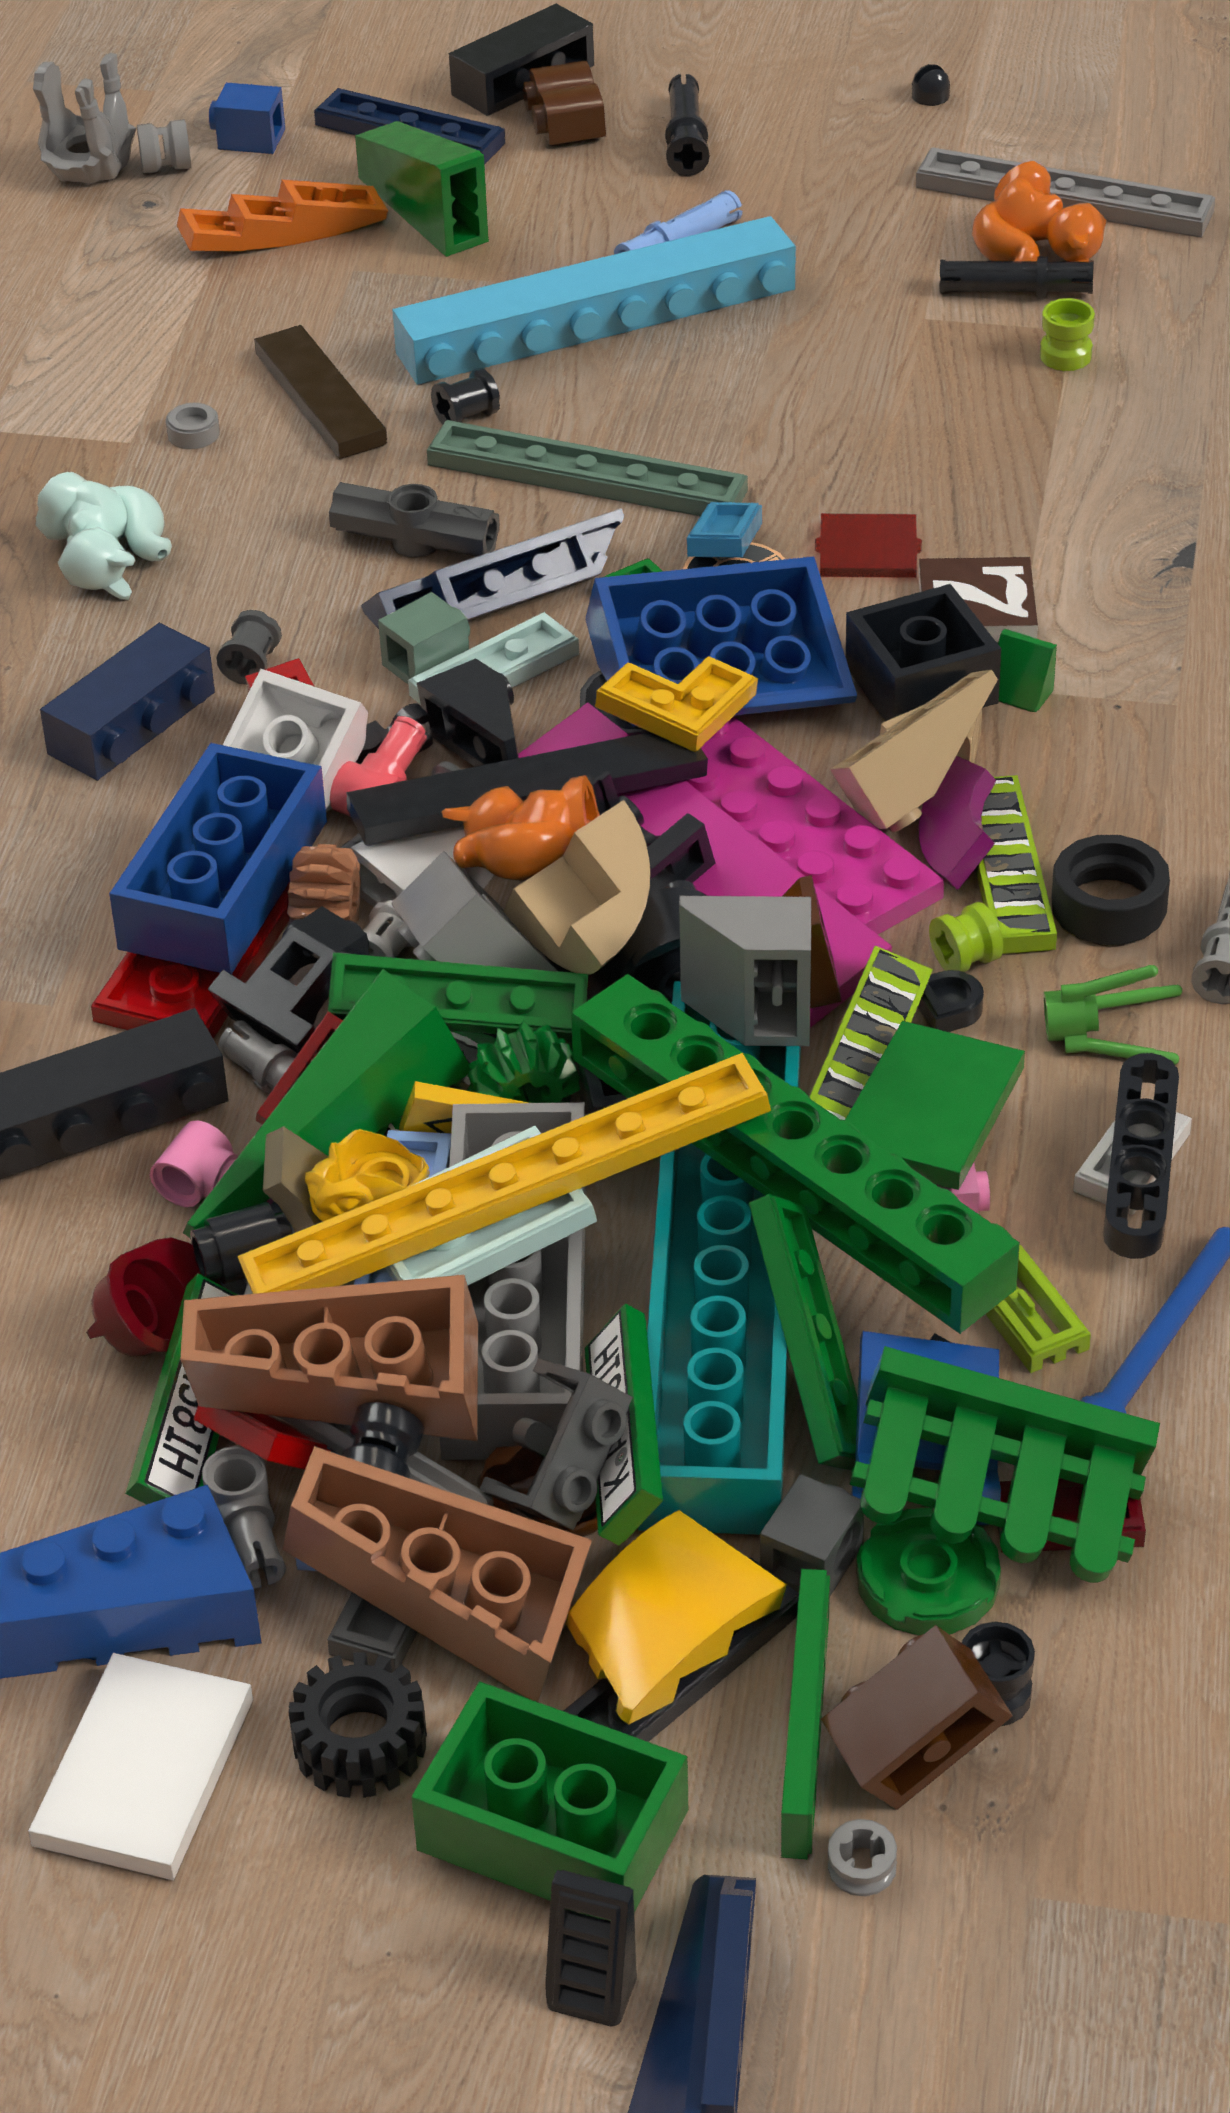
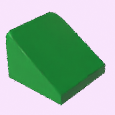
[998,628,1057,712]

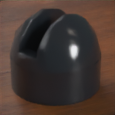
[912,64,950,106]

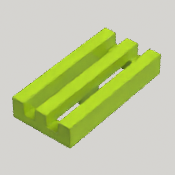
[986,1245,1091,1373]

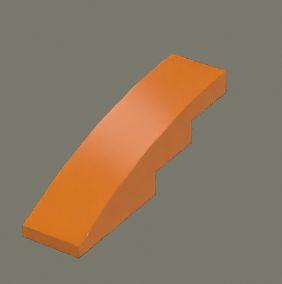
[177,179,388,251]

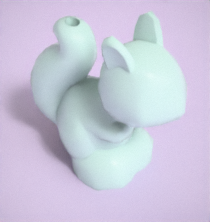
[36,472,172,600]

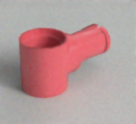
[330,716,427,817]

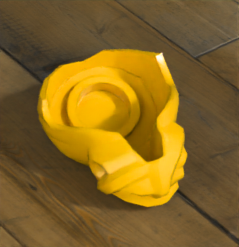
[305,1129,430,1221]

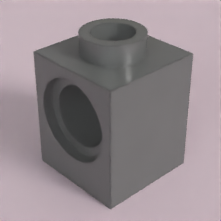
[760,1474,864,1596]

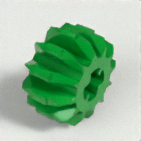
[468,1020,580,1103]

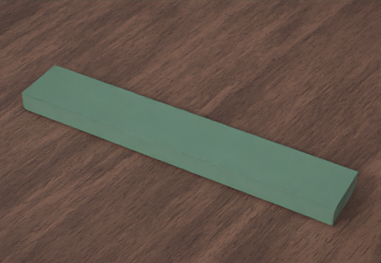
[427,420,748,516]

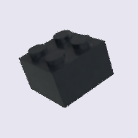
[845,584,1001,721]

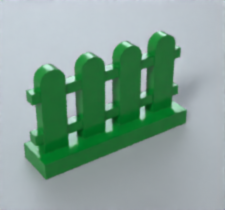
[849,1346,1160,1583]

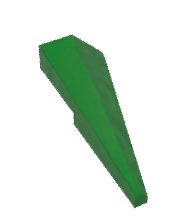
[183,969,470,1239]

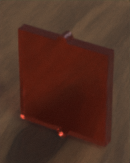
[815,513,922,578]

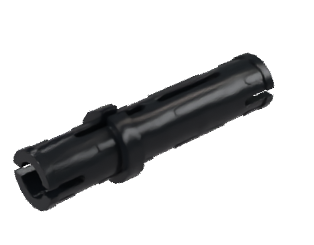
[939,256,1094,297]

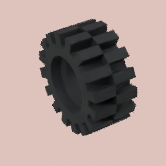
[288,1652,427,1798]

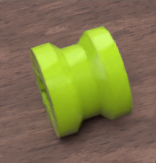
[929,901,1003,972]

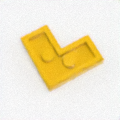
[595,656,758,752]

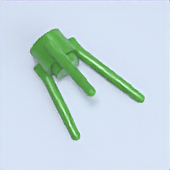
[1043,965,1183,1065]

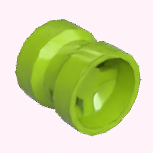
[1040,298,1095,371]

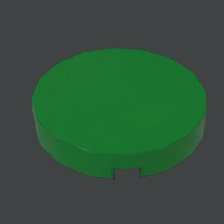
[856,1508,1001,1636]

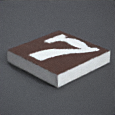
[918,557,1038,642]

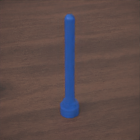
[1079,1227,1230,1414]

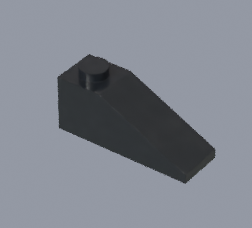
[417,658,519,767]

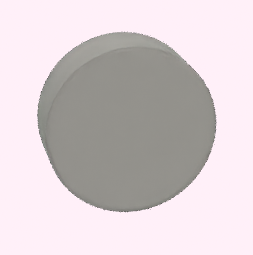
[166,403,220,449]

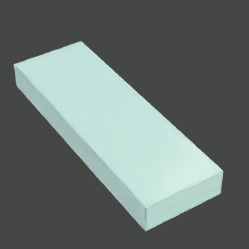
[408,612,579,705]

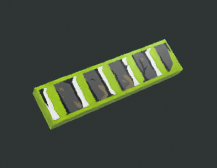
[975,775,1057,954]
[809,946,933,1120]

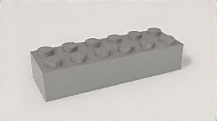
[440,1102,586,1460]

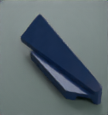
[628,1874,756,2113]

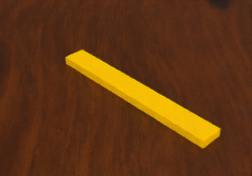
[237,1053,771,1294]

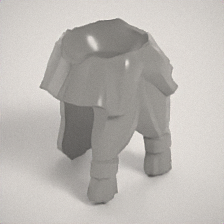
[33,53,136,185]

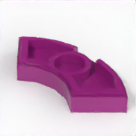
[919,756,996,890]

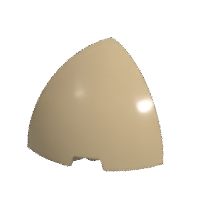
[503,800,650,975]

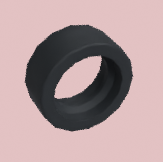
[1051,835,1170,945]

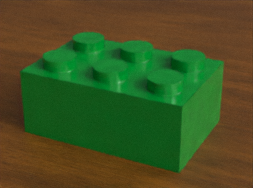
[411,1681,689,1921]

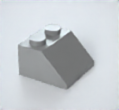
[391,851,557,971]

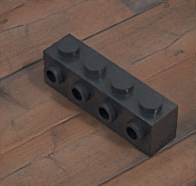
[0,1008,229,1179]

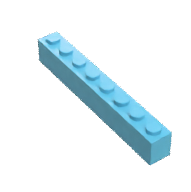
[392,216,796,385]

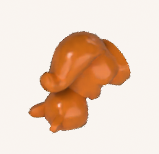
[972,161,1106,262]
[442,775,600,880]

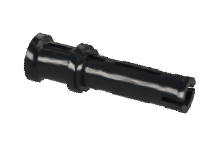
[665,74,710,176]

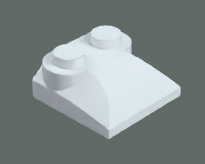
[223,669,368,812]

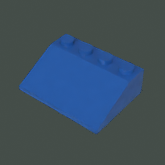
[585,556,857,727]

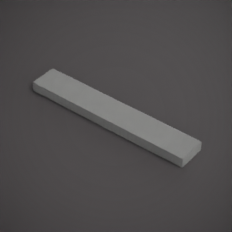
[916,147,1215,238]

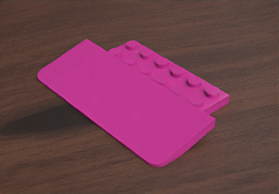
[519,702,944,1028]

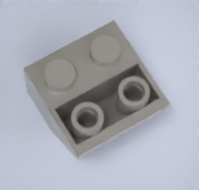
[679,896,811,1046]

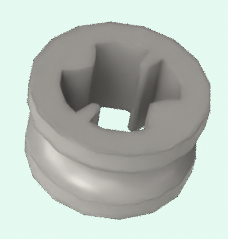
[828,1819,897,1896]

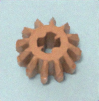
[287,844,361,924]

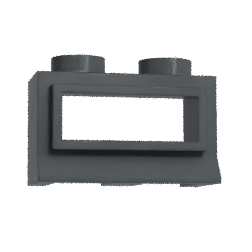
[479,1358,633,1530]

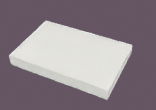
[28,1653,253,1881]

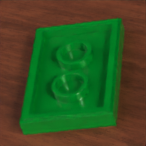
[845,1021,1025,1190]

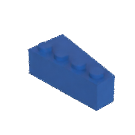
[0,1484,262,1679]

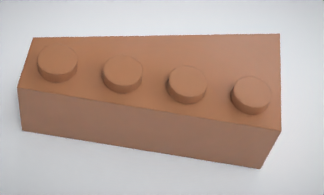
[180,1275,478,1441]
[282,1446,592,1702]

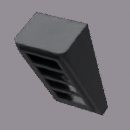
[545,1870,637,2026]

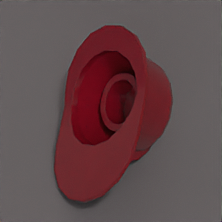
[86,1237,222,1357]

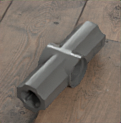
[329,482,500,557]

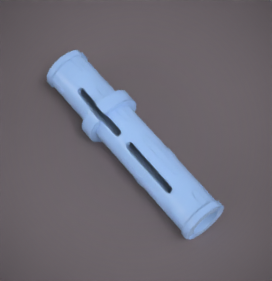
[614,190,743,254]

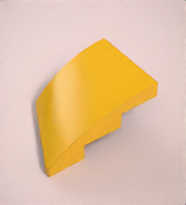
[566,1510,787,1725]

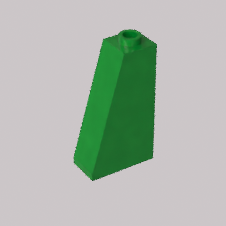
[355,121,489,257]

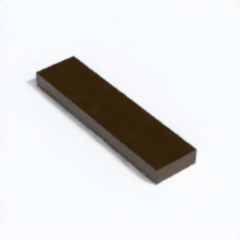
[254,325,387,459]

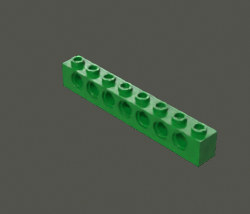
[571,974,1020,1334]

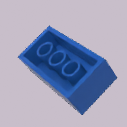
[109,743,327,975]

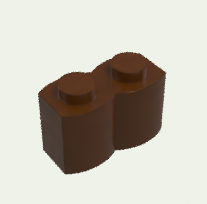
[523,61,606,145]

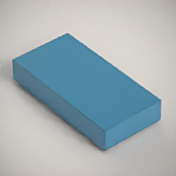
[687,502,763,558]

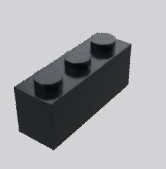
[449,3,594,116]

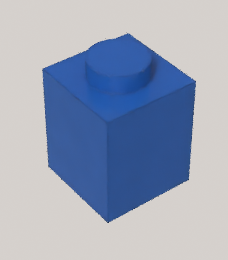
[209,82,285,154]

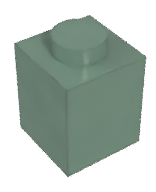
[378,592,470,684]

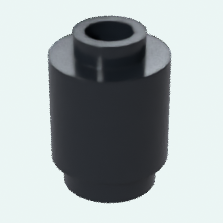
[190,1202,293,1284]

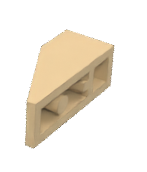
[830,670,998,832]

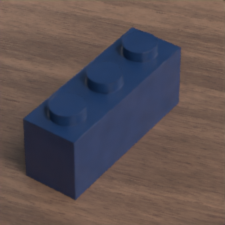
[40,622,215,781]

